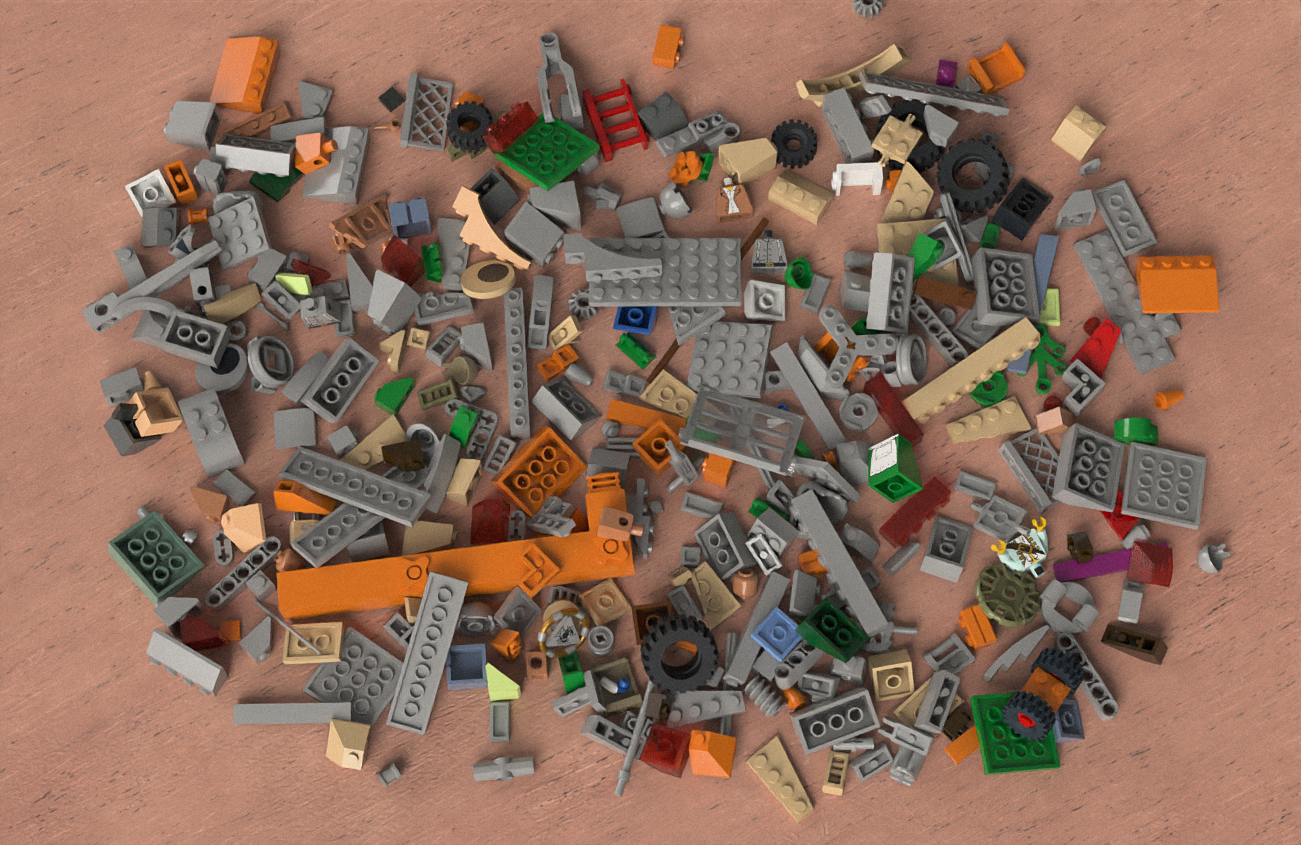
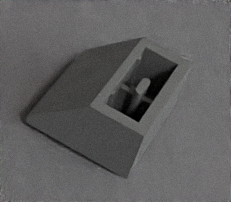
[470,168,520,225]

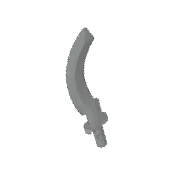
[111,296,208,320]

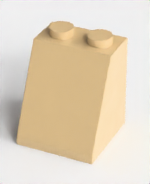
[718,138,778,187]

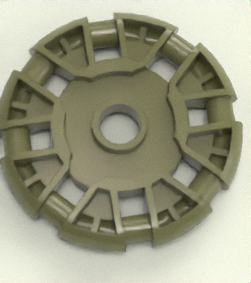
[974,563,1041,628]

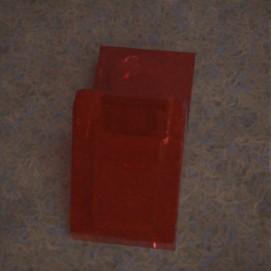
[291,258,331,287]

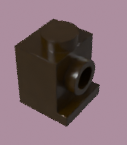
[1067,531,1093,564]
[645,692,676,723]
[942,709,972,742]

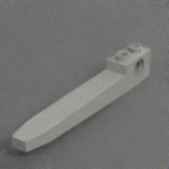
[82,240,223,334]

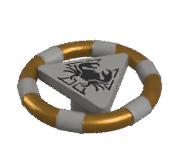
[537,608,590,658]

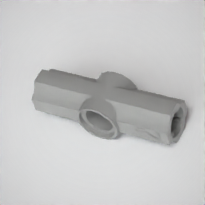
[473,757,535,782]

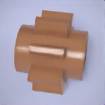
[330,233,355,254]

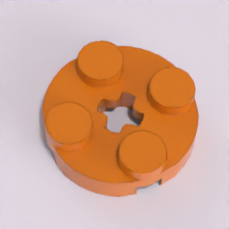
[668,151,703,187]

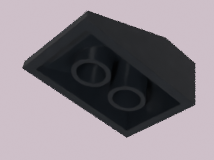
[991,178,1053,241]

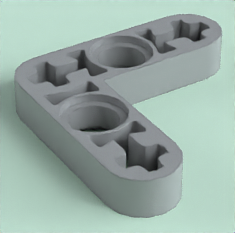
[445,399,498,462]

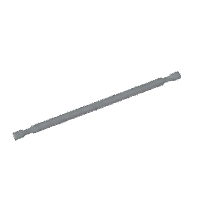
[254,600,322,654]

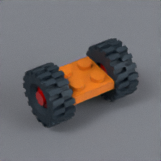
[1002,648,1085,741]

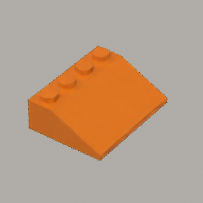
[210,37,281,114]
[1135,255,1219,313]
[490,426,588,519]

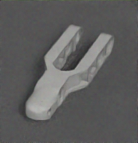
[536,33,582,123]

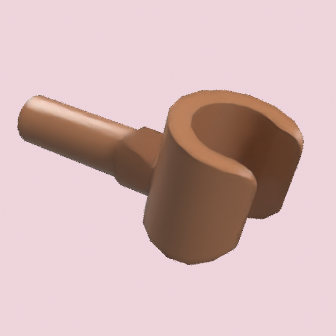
[374,118,400,132]

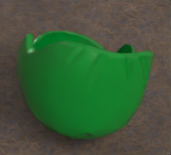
[785,256,814,290]

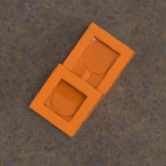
[536,344,579,382]

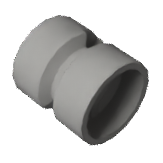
[588,626,614,657]

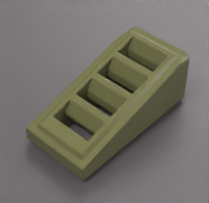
[417,379,461,410]

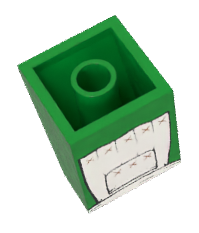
[868,434,923,503]

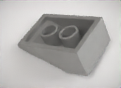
[920,515,973,583]

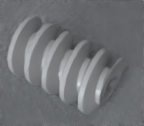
[743,675,787,718]

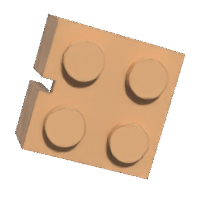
[128,388,183,437]

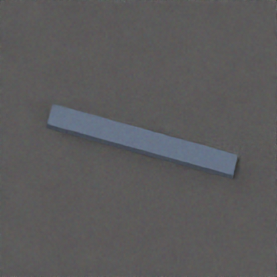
[1007,234,1059,374]

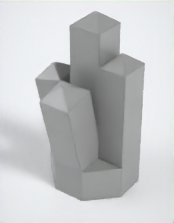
[584,182,622,212]

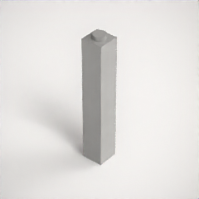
[722,571,790,687]

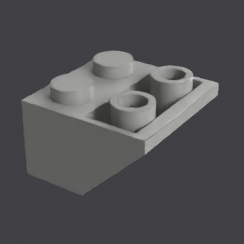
[746,507,800,559]

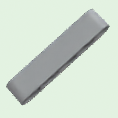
[909,291,968,367]
[205,536,283,612]
[1055,632,1118,721]
[774,640,825,689]

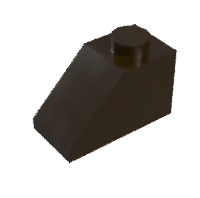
[381,439,425,472]

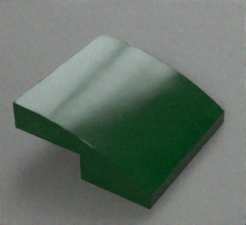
[249,166,303,202]

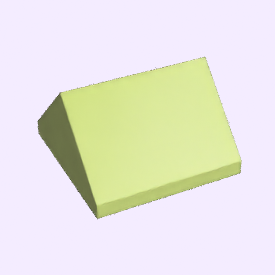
[486,663,521,702]

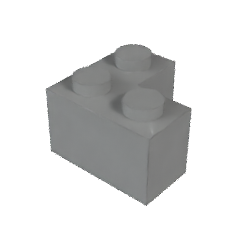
[1062,359,1106,417]

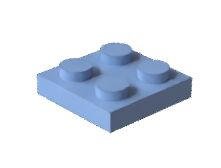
[750,606,802,662]

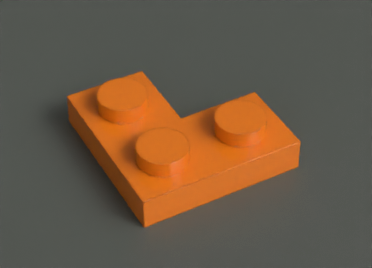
[517,542,560,598]

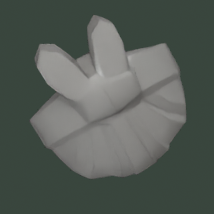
[1197,542,1231,574]

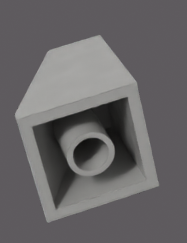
[164,101,221,152]
[527,180,581,230]
[504,202,564,268]
[367,269,422,335]

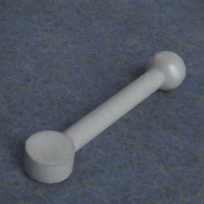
[257,303,289,329]

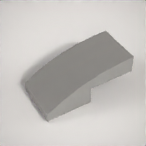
[602,370,646,398]
[539,495,576,518]

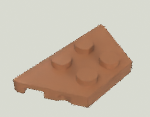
[328,194,393,249]

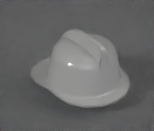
[406,422,440,464]

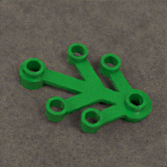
[1017,324,1067,395]

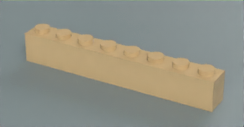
[901,317,1041,427]

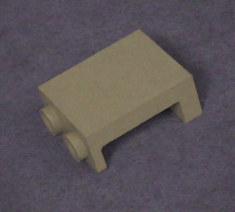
[590,657,642,718]

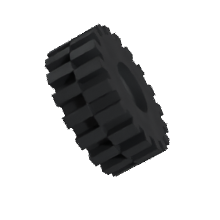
[771,119,818,169]

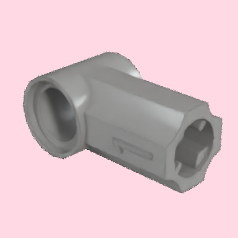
[704,123,740,154]

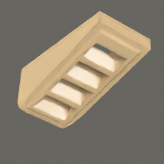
[822,750,850,796]

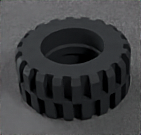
[876,99,945,173]
[936,138,1010,214]
[640,614,719,694]

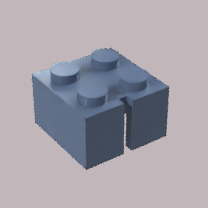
[388,198,432,238]
[446,644,488,690]

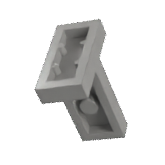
[551,670,607,717]

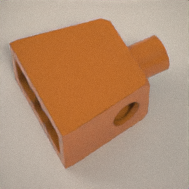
[295,133,338,175]

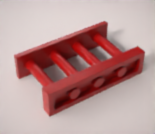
[582,78,650,162]

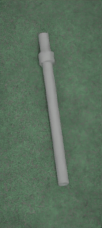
[614,680,656,797]

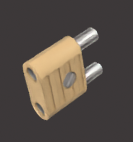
[290,511,319,546]

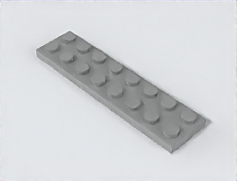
[859,71,1009,117]
[1073,230,1175,375]
[279,446,432,527]
[291,465,430,569]
[386,571,469,735]

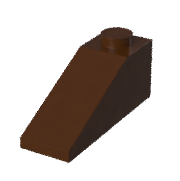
[913,276,977,310]

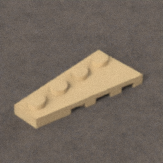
[639,369,723,428]
[945,396,1031,444]
[746,736,814,823]

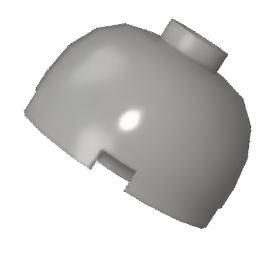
[659,181,693,219]
[456,601,495,638]

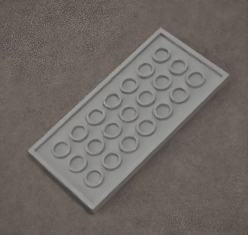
[589,238,741,307]

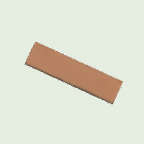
[217,102,293,139]

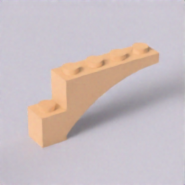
[453,186,532,270]

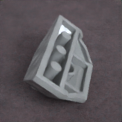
[797,335,850,400]

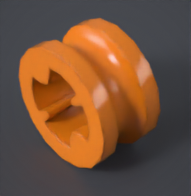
[822,451,837,468]

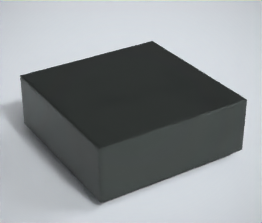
[378,87,405,113]
[112,403,138,421]

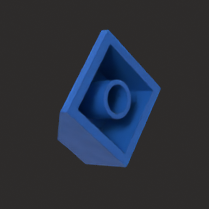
[613,306,658,335]

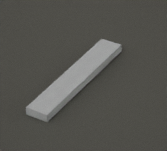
[770,342,846,451]
[233,702,352,725]

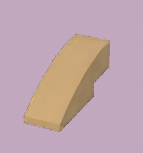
[203,283,261,324]

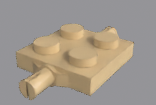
[871,114,923,167]

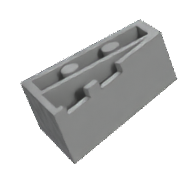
[839,270,871,312]

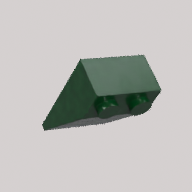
[795,597,870,663]

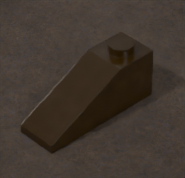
[1101,624,1168,665]

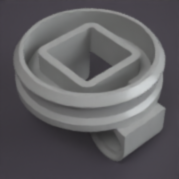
[882,333,927,387]
[247,336,294,394]
[1040,580,1099,635]

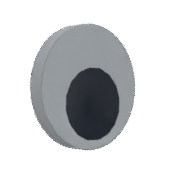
[195,343,250,395]

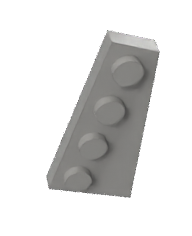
[437,217,471,293]

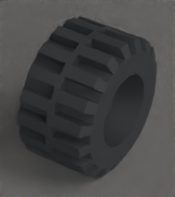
[446,101,494,153]

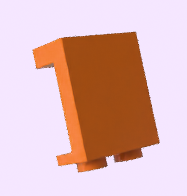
[967,42,1026,95]
[813,332,873,382]

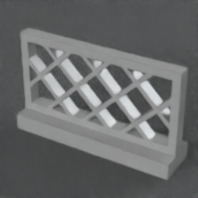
[399,73,453,152]
[999,428,1061,514]

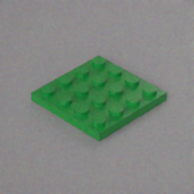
[494,113,600,191]
[970,692,1061,776]

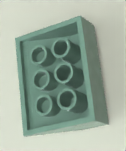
[108,510,204,606]

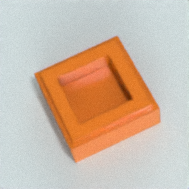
[220,620,241,642]

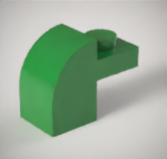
[1114,418,1158,446]

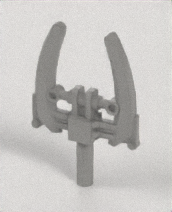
[841,602,917,654]

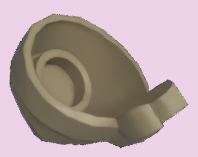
[441,356,477,385]

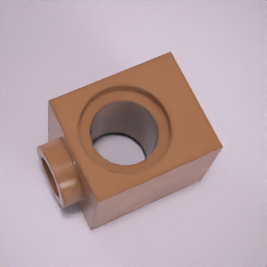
[526,649,548,681]

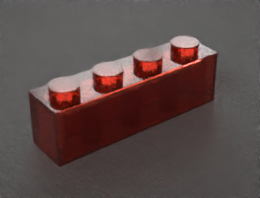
[863,373,924,447]
[879,476,951,549]

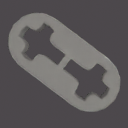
[507,510,526,542]
[213,530,234,568]

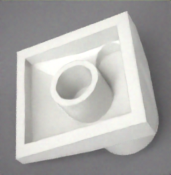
[125,169,176,217]
[744,280,785,322]

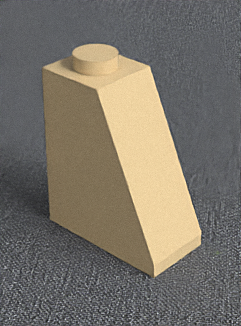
[401,521,458,556]

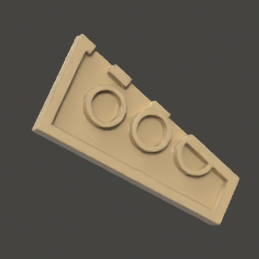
[340,414,408,471]

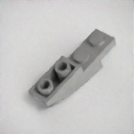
[656,110,729,158]
[527,275,554,351]
[628,478,654,559]

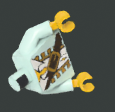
[991,516,1048,578]

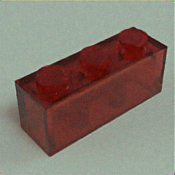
[482,101,540,154]

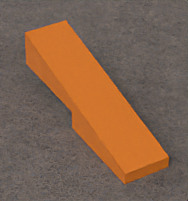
[606,399,687,438]

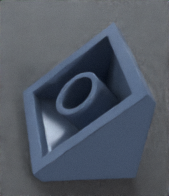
[1053,699,1085,744]

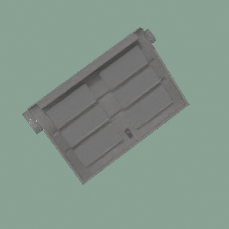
[678,385,805,477]

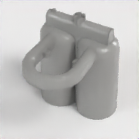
[889,745,926,787]

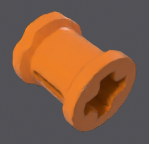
[188,208,209,226]

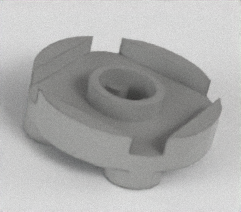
[839,393,878,432]

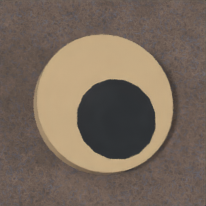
[460,260,516,299]

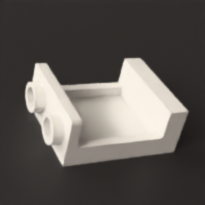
[831,163,883,196]

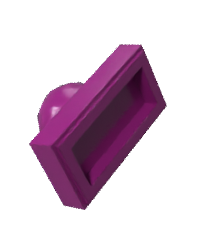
[936,60,958,88]

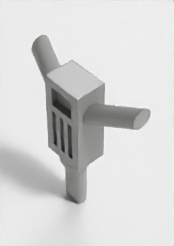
[665,440,704,493]

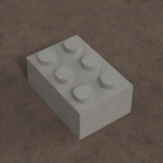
[160,310,232,368]

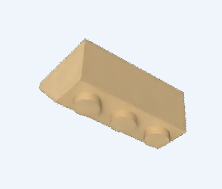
[768,169,835,225]

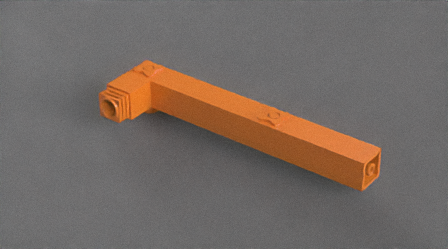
[276,472,636,621]

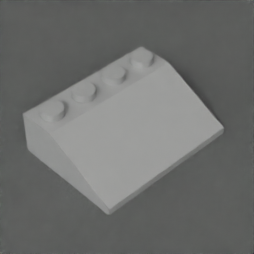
[302,126,371,205]
[971,247,1040,326]
[1052,423,1125,512]

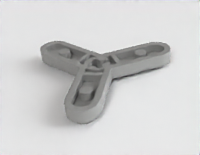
[819,305,899,389]

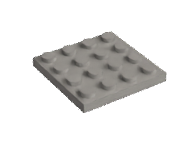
[687,321,773,398]
[1121,442,1207,530]
[302,626,403,730]

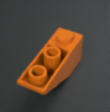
[274,480,337,515]
[490,629,522,663]

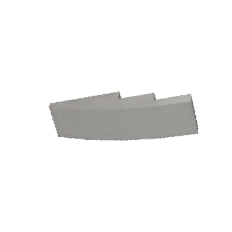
[423,434,461,514]
[983,625,1050,683]

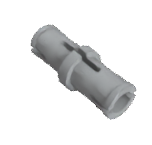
[833,736,874,752]

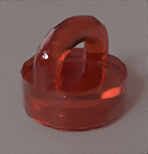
[1083,317,1102,337]
[1043,396,1063,412]

